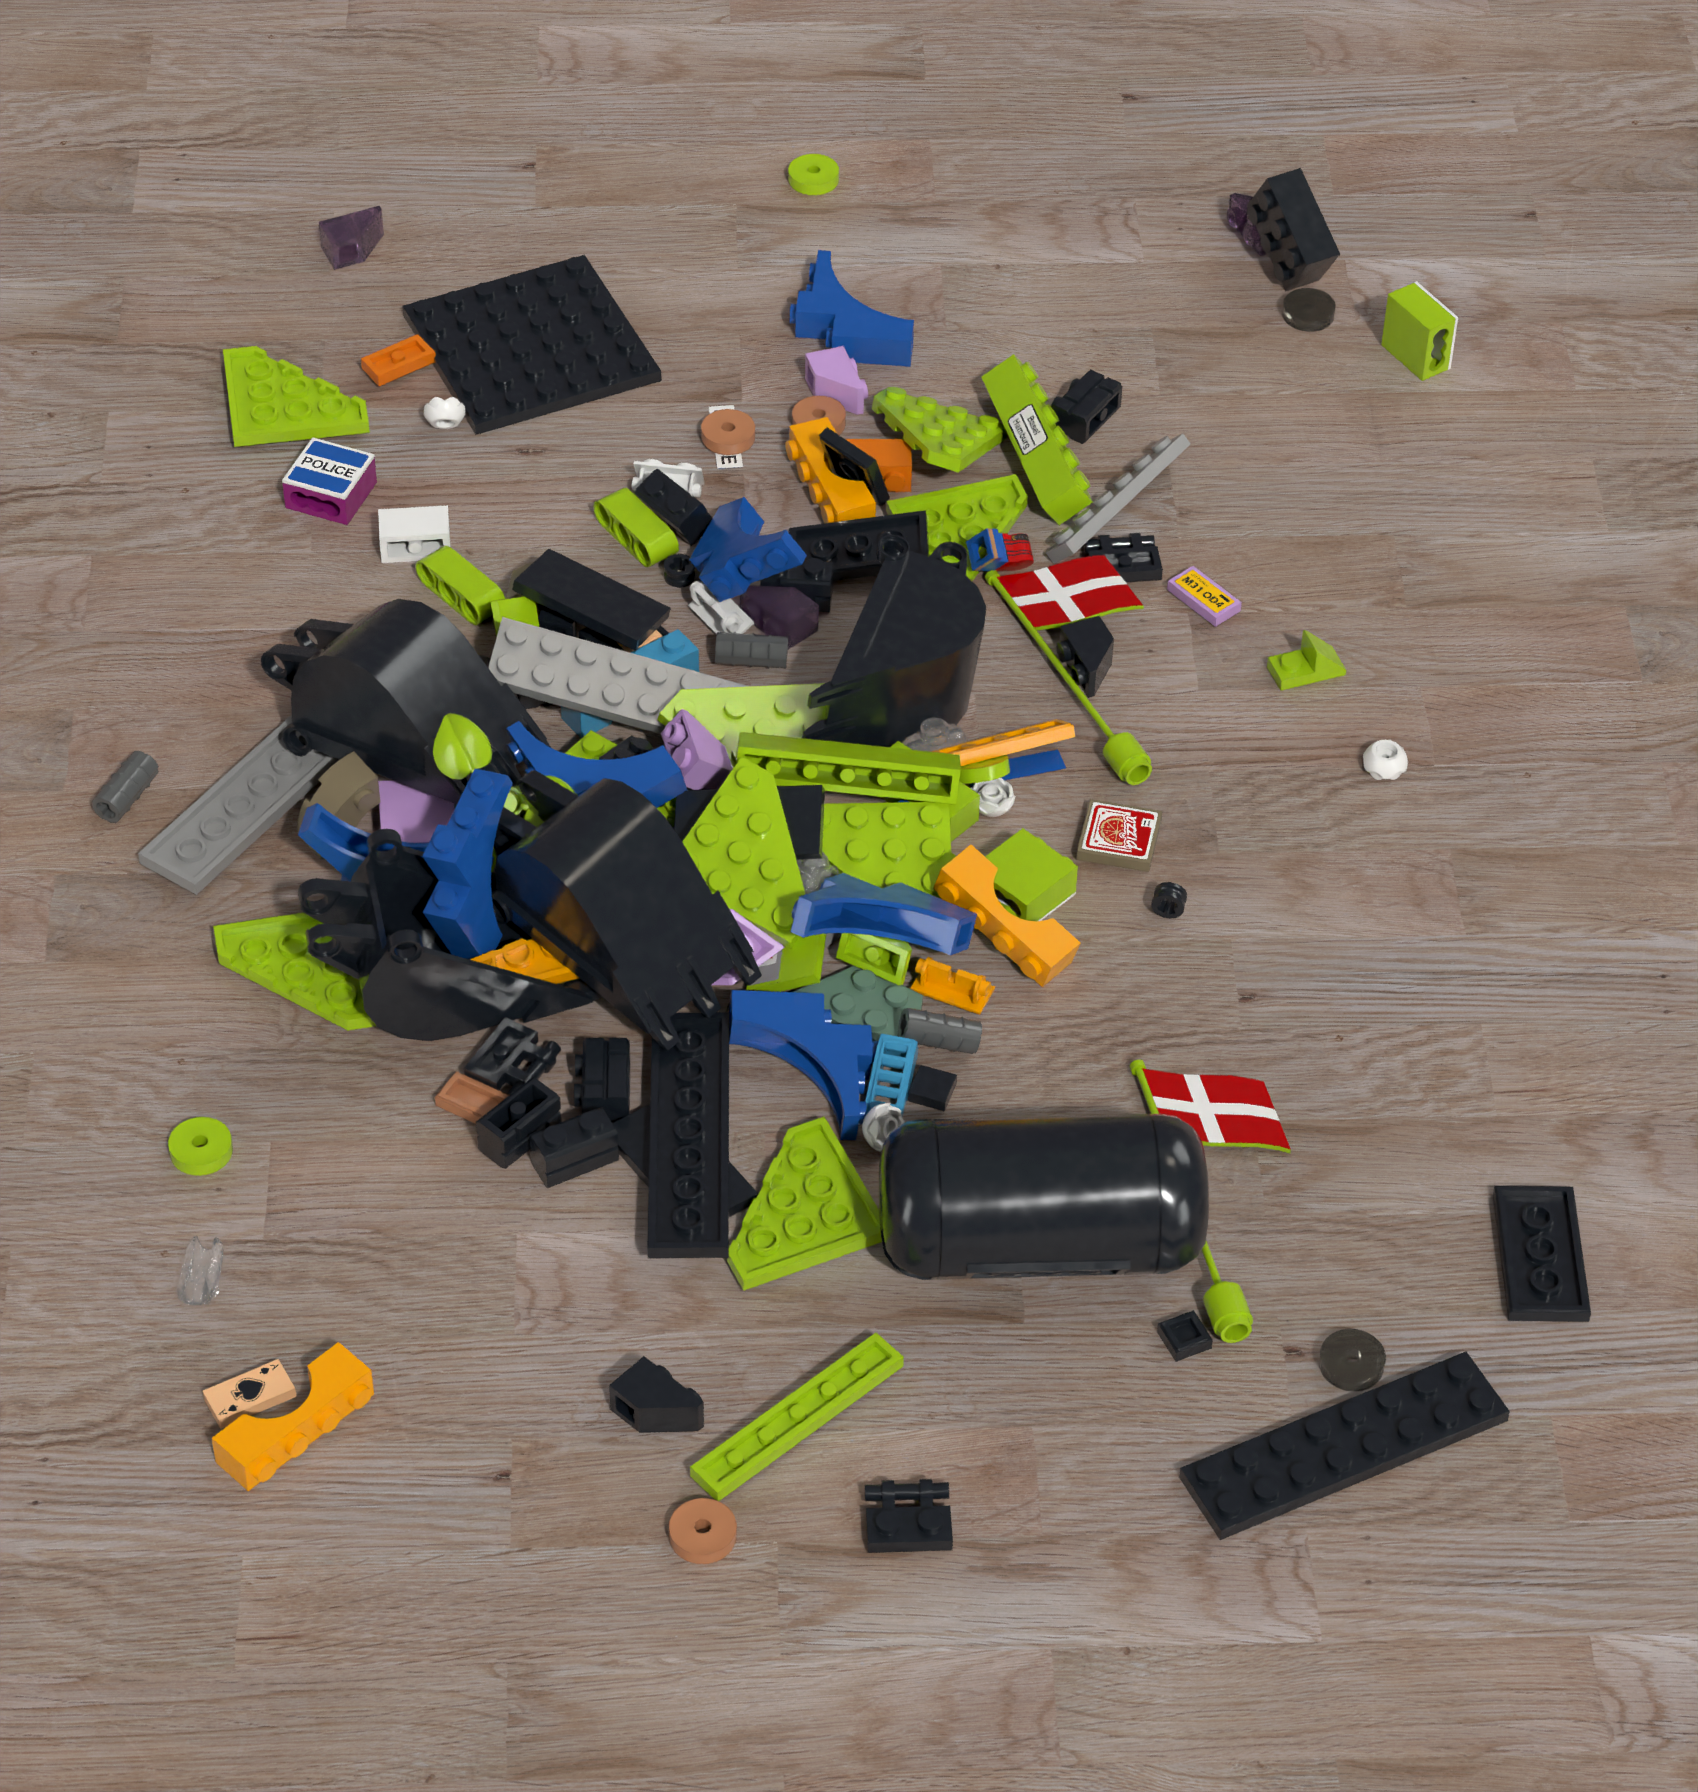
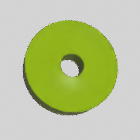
[788,154,839,195]
[959,755,1010,784]
[168,1117,233,1176]

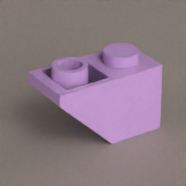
[805,346,868,415]
[661,709,733,790]

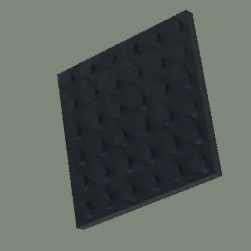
[402,255,662,435]

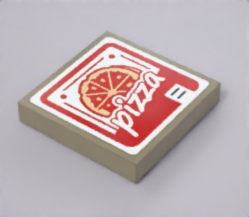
[1076,799,1163,872]

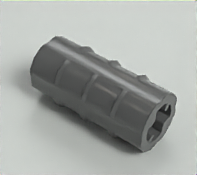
[715,632,788,669]
[92,751,159,823]
[898,1008,982,1054]

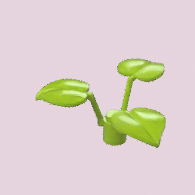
[433,713,577,872]

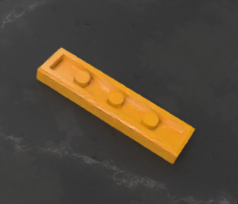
[931,719,1075,766]

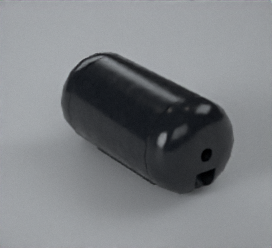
[879,1114,1209,1280]

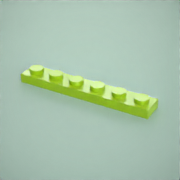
[690,1332,904,1501]

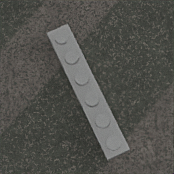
[1046,433,1190,563]

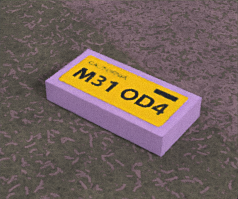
[1167,566,1242,627]

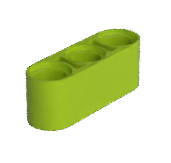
[593,488,679,567]
[415,545,505,625]

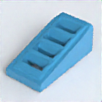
[865,1034,918,1117]

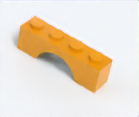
[785,417,876,523]
[933,844,1081,987]
[212,1342,374,1491]

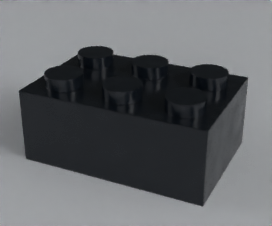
[1247,168,1340,292]

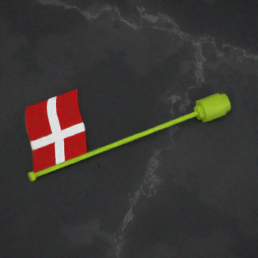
[985,555,1152,785]
[1129,1059,1291,1343]

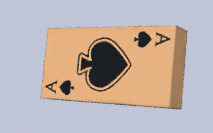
[202,1359,296,1429]

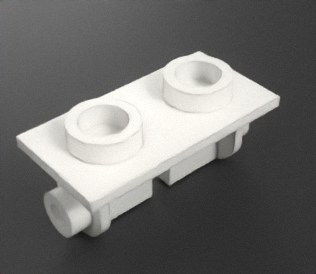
[632,459,704,497]
[688,581,754,634]

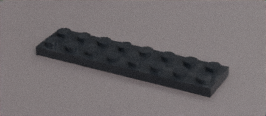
[647,1012,730,1259]
[1179,1351,1510,1540]

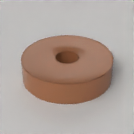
[792,396,846,435]
[701,409,755,455]
[669,1498,737,1564]

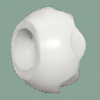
[424,397,465,429]
[1363,740,1408,780]
[971,778,1016,817]
[862,1103,905,1152]

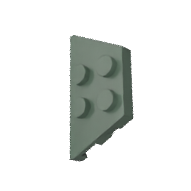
[794,966,923,1041]

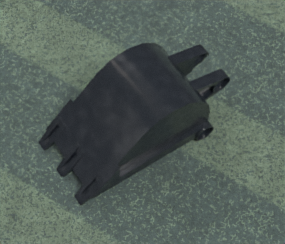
[802,534,986,747]
[261,599,551,804]
[492,770,762,1051]
[298,829,602,1041]

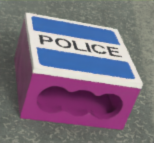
[282,437,377,525]

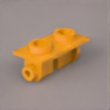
[910,957,995,1015]

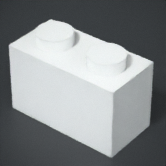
[378,505,451,563]

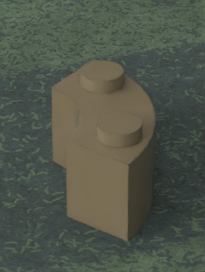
[297,751,381,860]

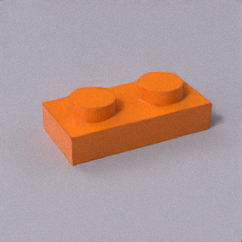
[361,334,436,386]

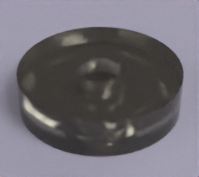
[1282,288,1336,332]
[1319,1329,1386,1391]

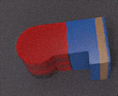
[966,528,1034,571]

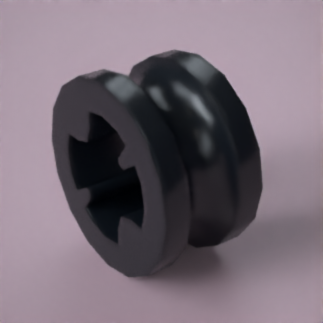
[664,554,695,588]
[1151,882,1187,919]

